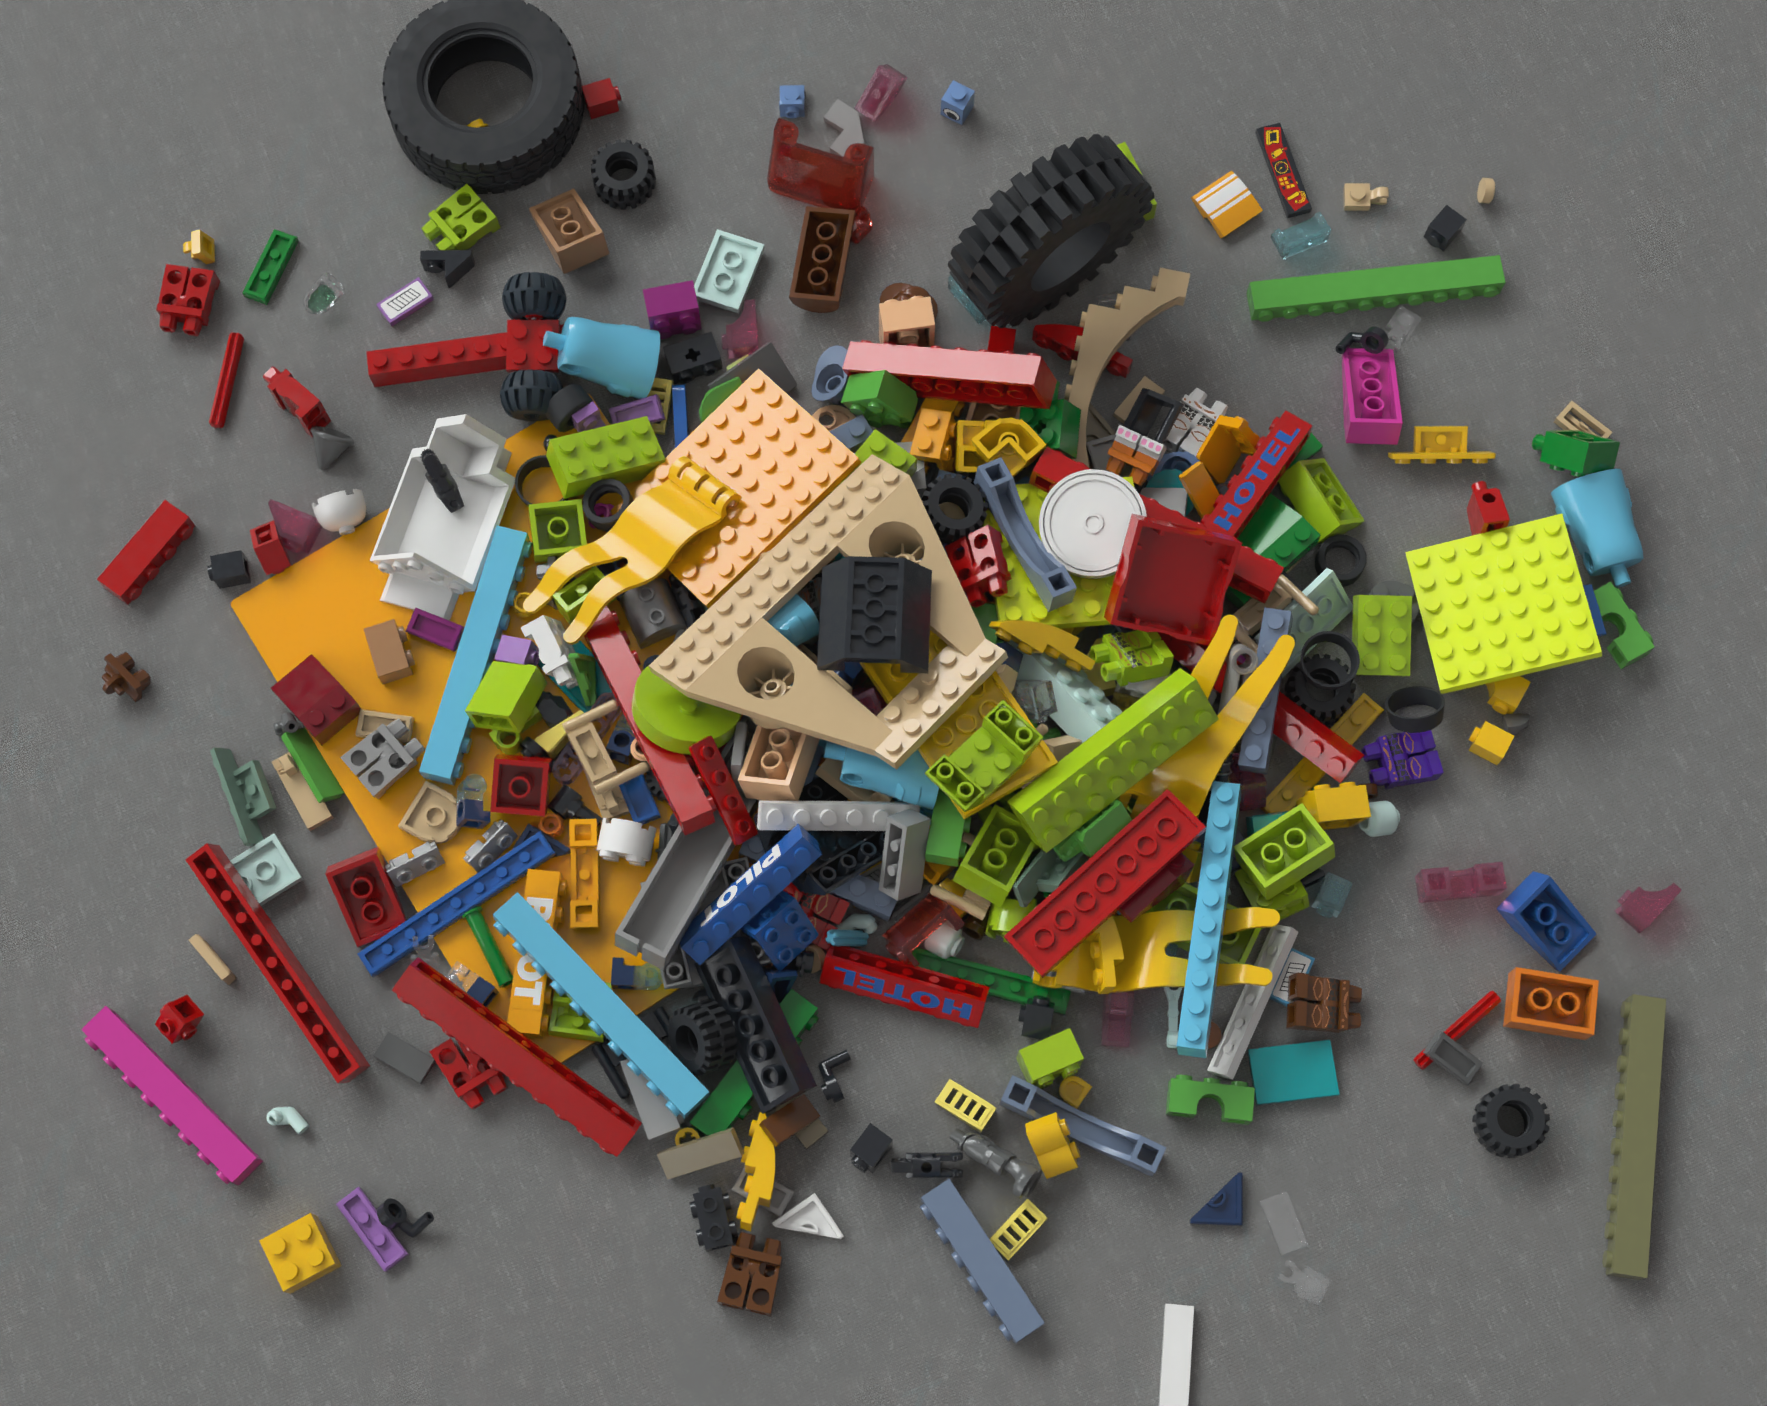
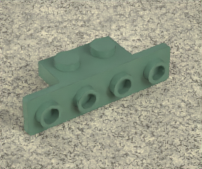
[210,747,276,846]
[1013,848,1088,907]

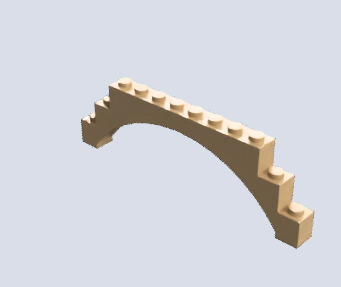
[1064,268,1190,467]

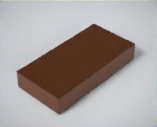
[759,1094,820,1147]

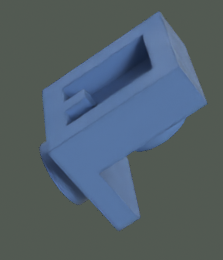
[779,85,805,119]

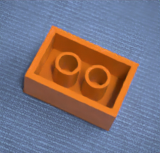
[1503,967,1599,1040]

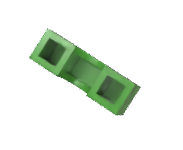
[1594,581,1655,670]
[1166,1075,1255,1125]

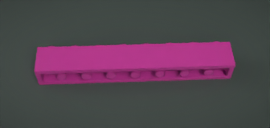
[81,1006,263,1186]

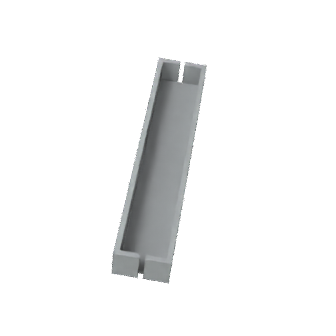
[615,715,759,970]

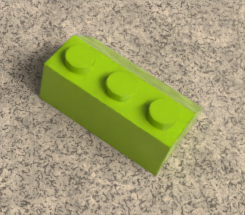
[1278,458,1365,543]

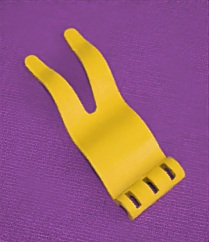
[523,456,742,645]
[1119,615,1295,820]
[1032,907,1280,993]

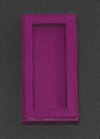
[405,607,464,652]

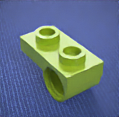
[489,706,543,755]

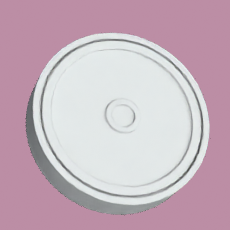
[1039,469,1147,579]

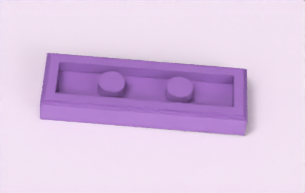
[336,1187,409,1272]

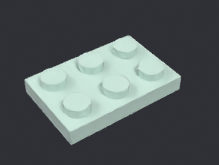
[694,229,765,314]
[230,834,303,906]

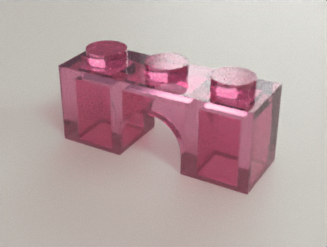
[1415,862,1507,903]

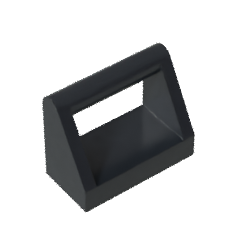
[1123,388,1184,445]

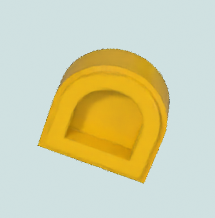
[1059,1076,1092,1109]

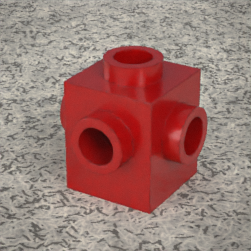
[155,995,204,1044]

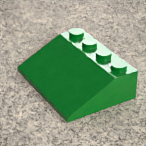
[1225,493,1321,610]

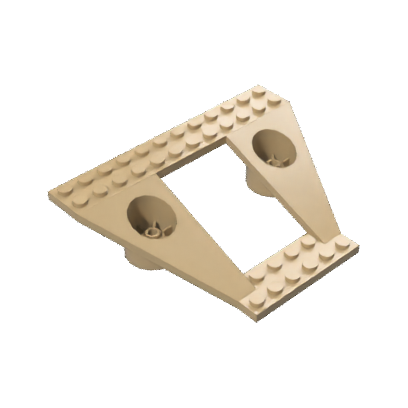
[649,454,1008,770]

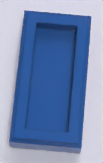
[619,774,661,825]

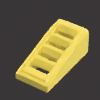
[647,378,673,435]
[534,710,584,759]
[934,1079,997,1133]
[990,1199,1048,1261]

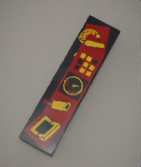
[1255,123,1312,218]

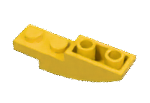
[989,620,1096,672]
[1084,916,1124,994]
[736,1112,775,1231]

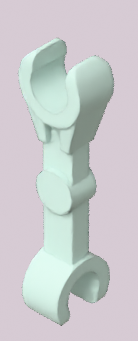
[1164,987,1183,1048]

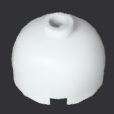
[312,489,367,535]

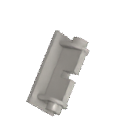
[463,820,518,873]
[385,841,445,887]

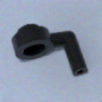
[1335,326,1389,354]
[520,736,575,773]
[818,1049,851,1103]
[377,1198,434,1238]

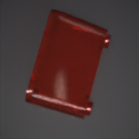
[767,118,874,214]

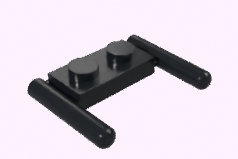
[592,1006,670,1099]

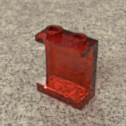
[882,893,965,968]

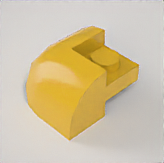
[972,418,1046,477]
[955,420,995,473]

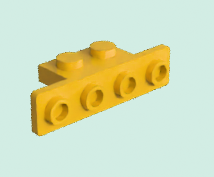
[1388,426,1496,464]

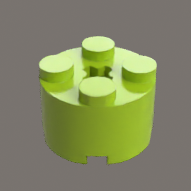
[985,895,1038,943]

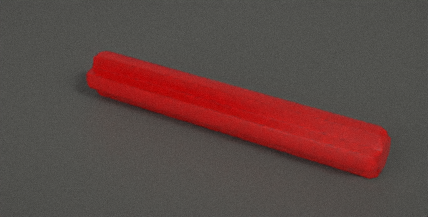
[209,332,244,428]
[1413,991,1501,1070]

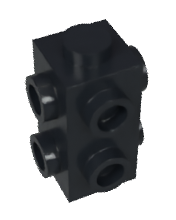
[689,1184,738,1252]

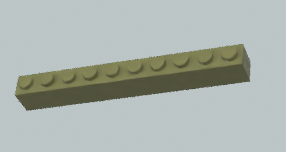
[1602,994,1666,1280]

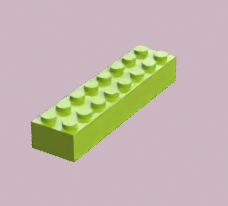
[1007,668,1219,853]

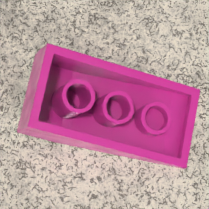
[1342,348,1403,445]

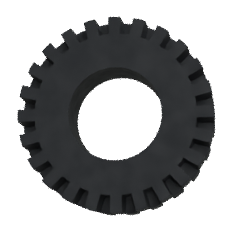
[948,134,1155,328]

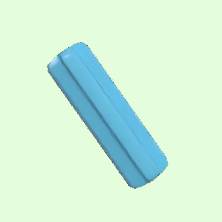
[825,929,869,947]

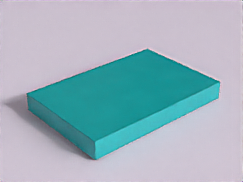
[1247,1040,1340,1106]

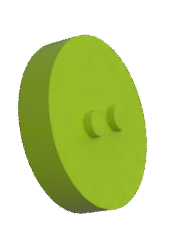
[632,665,741,755]

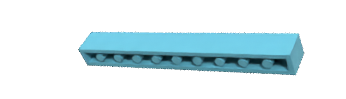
[419,525,533,786]
[1177,781,1241,1058]
[493,892,709,1119]

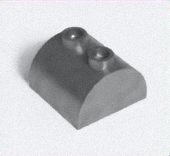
[620,578,687,649]

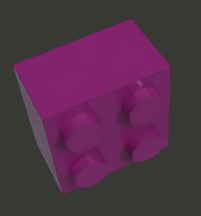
[642,280,702,339]

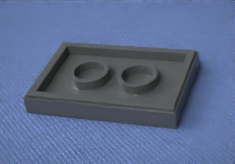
[707,342,798,393]

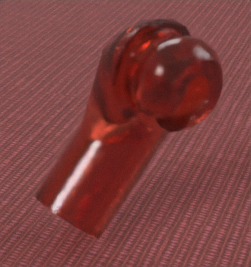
[851,206,873,244]

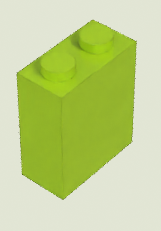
[465,661,547,733]

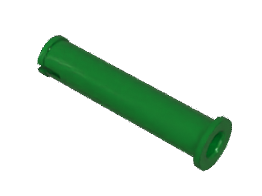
[462,906,513,988]

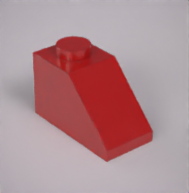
[250,520,291,576]

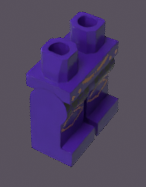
[1361,730,1444,789]

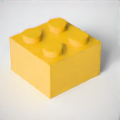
[1297,782,1371,830]
[259,1213,342,1294]

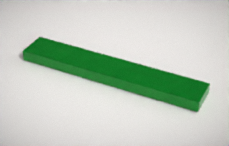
[908,947,1071,1015]

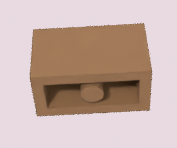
[364,619,415,684]

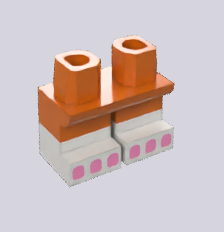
[1106,425,1167,486]

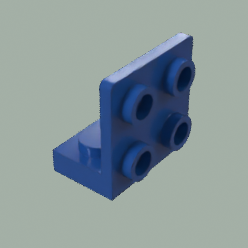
[741,890,819,971]

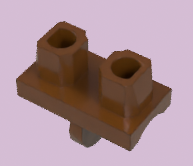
[102,652,151,702]

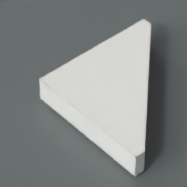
[772,1193,844,1239]

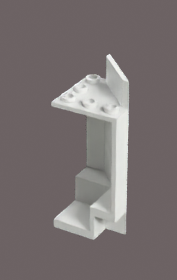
[370,414,515,621]

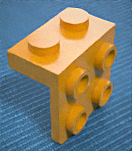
[910,408,957,473]
[1196,415,1260,484]

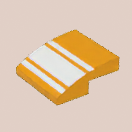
[1191,170,1263,239]

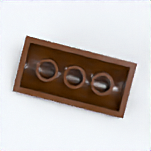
[789,206,856,313]

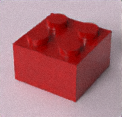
[490,754,552,817]

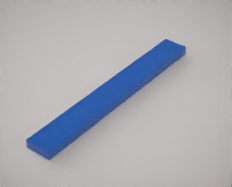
[358,831,556,977]

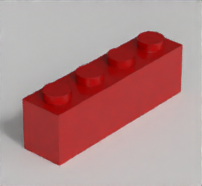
[97,500,195,605]

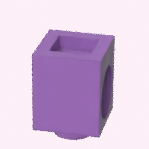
[494,635,540,666]

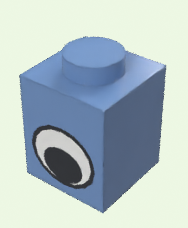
[940,80,975,125]

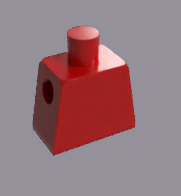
[1467,481,1510,536]

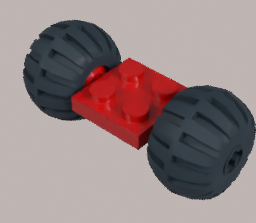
[500,272,567,421]

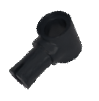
[547,784,603,828]

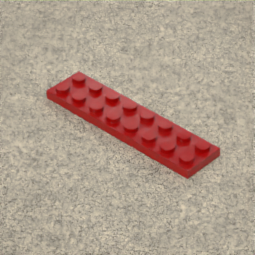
[1004,789,1206,978]

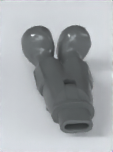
[950,1129,1042,1199]

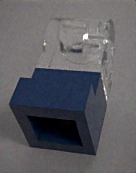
[445,961,499,1008]

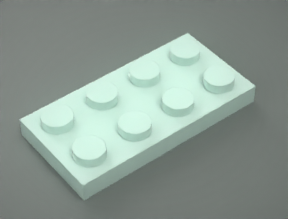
[1254,568,1353,678]

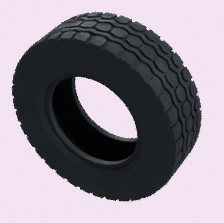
[382,0,584,194]

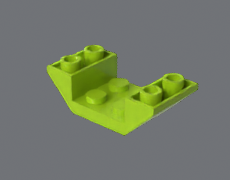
[925,700,1043,812]

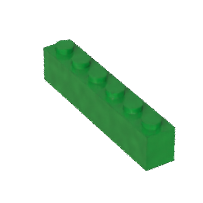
[690,989,819,1136]

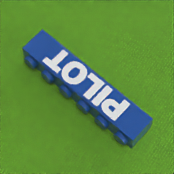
[680,823,822,965]

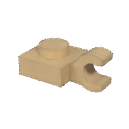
[1343,183,1389,211]

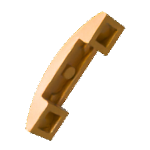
[569,819,599,928]

